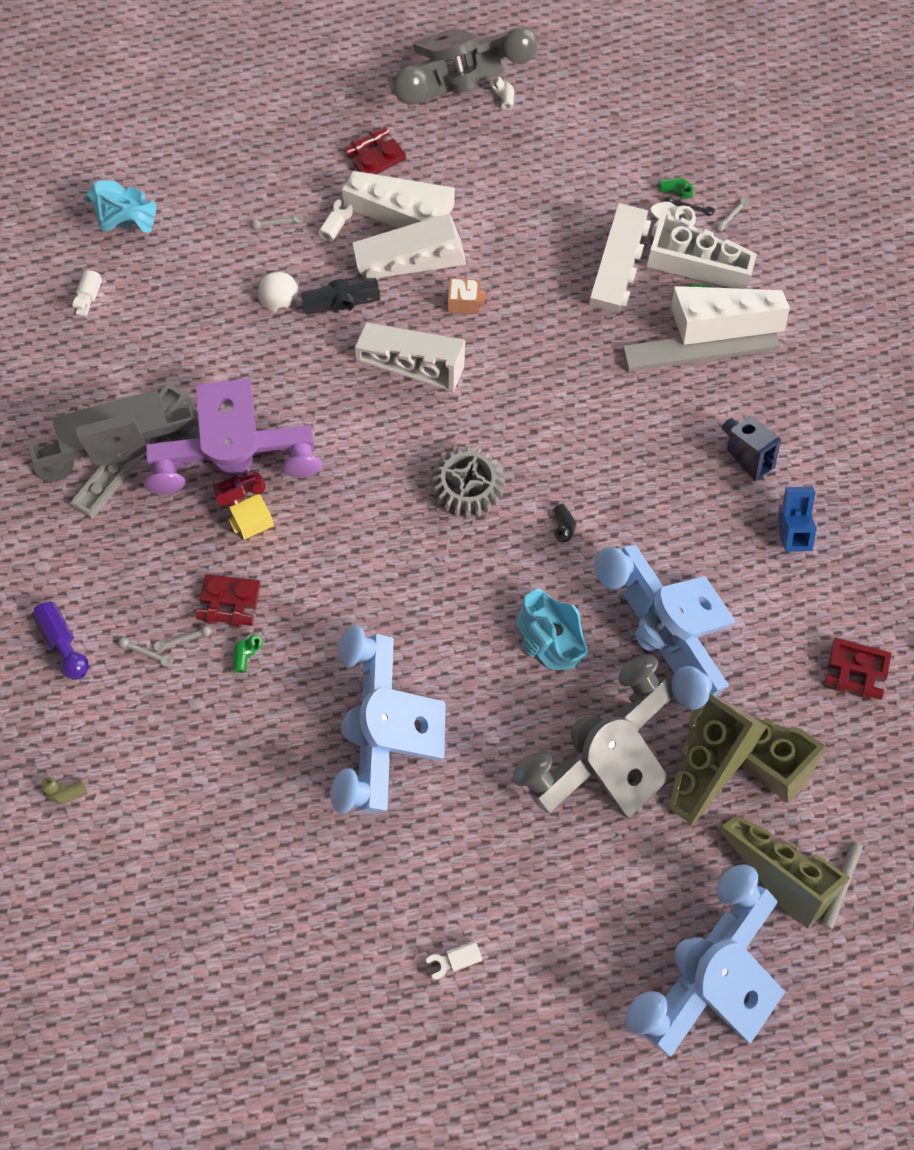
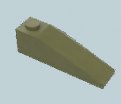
[668,692,767,825]
[741,711,826,804]
[720,815,850,929]

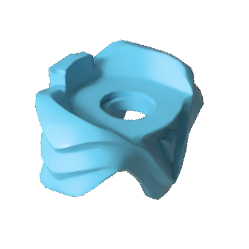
[83,180,156,233]
[517,589,588,670]

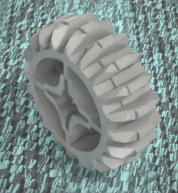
[431,446,505,519]

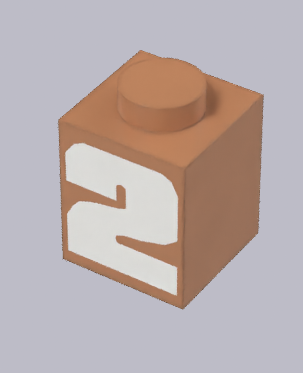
[448,278,485,314]

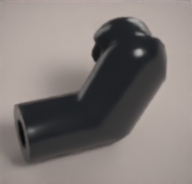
[553,503,577,543]

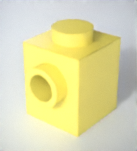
[228,494,274,539]

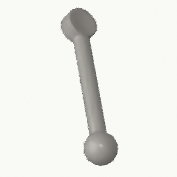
[715,197,750,232]
[251,214,303,230]
[154,626,212,652]
[118,637,172,667]

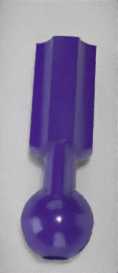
[31,601,89,680]

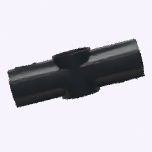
[301,278,381,315]

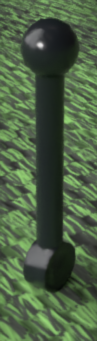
[664,196,715,216]

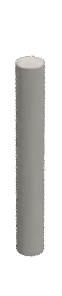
[821,841,863,930]

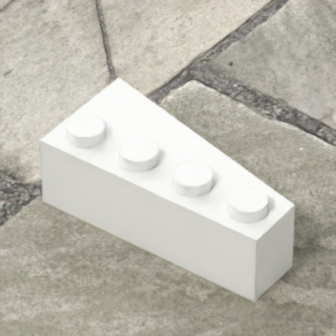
[590,203,651,313]
[353,213,466,280]
[671,286,790,345]
[355,322,465,392]

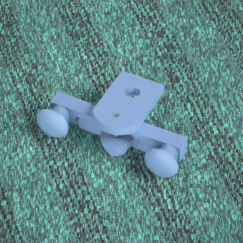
[594,545,736,710]
[330,625,445,814]
[625,864,785,1057]

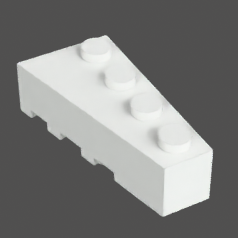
[342,171,454,228]
[647,209,757,289]

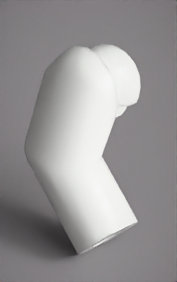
[490,76,514,109]

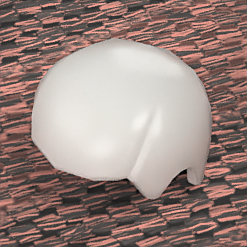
[258,272,298,311]

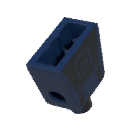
[721,417,781,482]

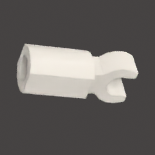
[318,199,353,242]
[73,270,102,317]
[426,940,482,980]

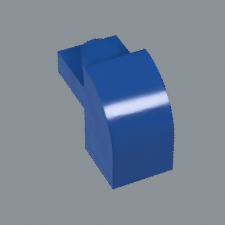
[778,487,817,552]

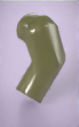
[41,777,88,804]

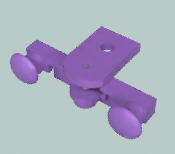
[143,378,323,495]

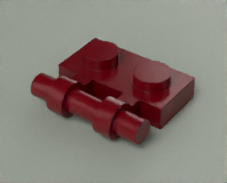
[343,127,406,175]
[213,472,266,507]
[196,574,261,627]
[824,637,892,700]

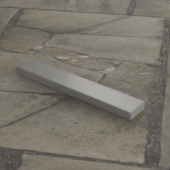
[623,332,780,372]
[69,383,190,519]

